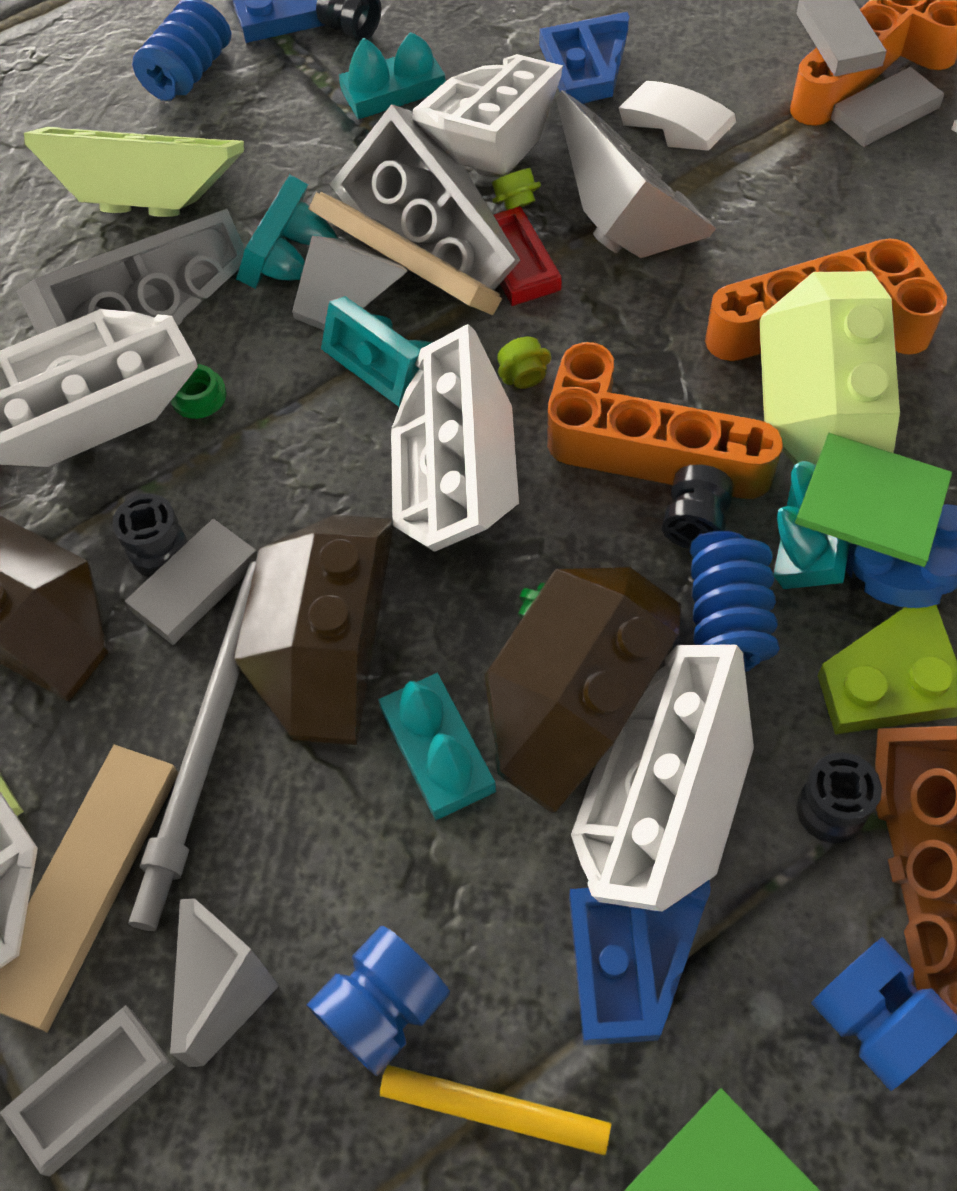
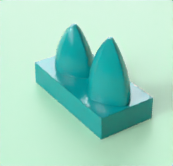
[339,32,446,119]
[236,174,338,289]
[321,296,433,407]
[774,461,850,589]
[378,672,496,821]

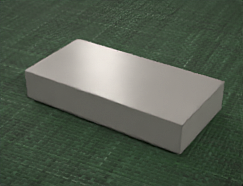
[796,0,887,76]
[831,67,944,147]
[125,519,258,645]
[0,1005,175,1177]

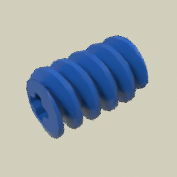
[132,0,232,101]
[690,531,780,672]

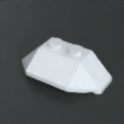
[412,54,563,177]
[0,309,198,467]
[391,324,519,552]
[571,645,754,912]

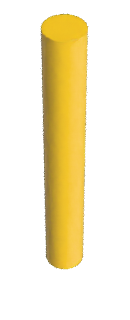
[380,1065,611,1156]

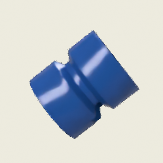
[306,926,450,1076]
[811,937,957,1091]

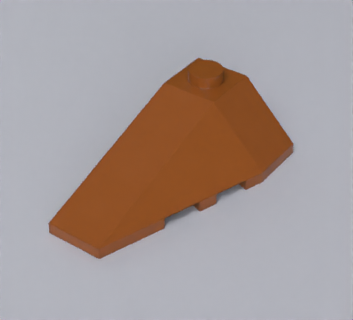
[875,726,957,1014]

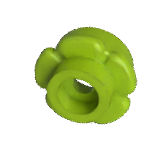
[491,168,541,210]
[497,336,551,389]

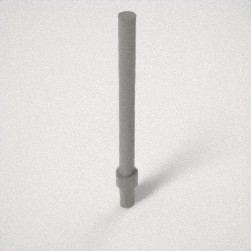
[128,561,256,931]

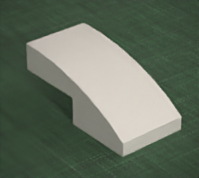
[619,81,736,151]

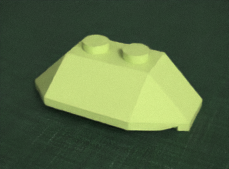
[24,127,244,217]
[759,271,900,465]

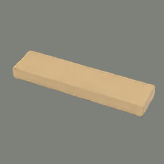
[308,192,502,315]
[0,744,178,1033]

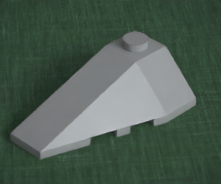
[556,90,716,258]
[330,104,521,290]
[16,209,245,335]

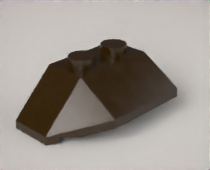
[234,515,394,745]
[0,516,108,702]
[485,567,681,813]

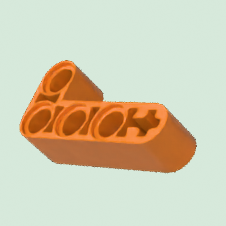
[790,0,957,126]
[705,238,947,361]
[547,342,783,499]

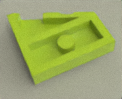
[817,605,957,734]

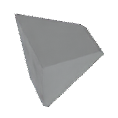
[292,236,407,330]
[170,898,279,1067]

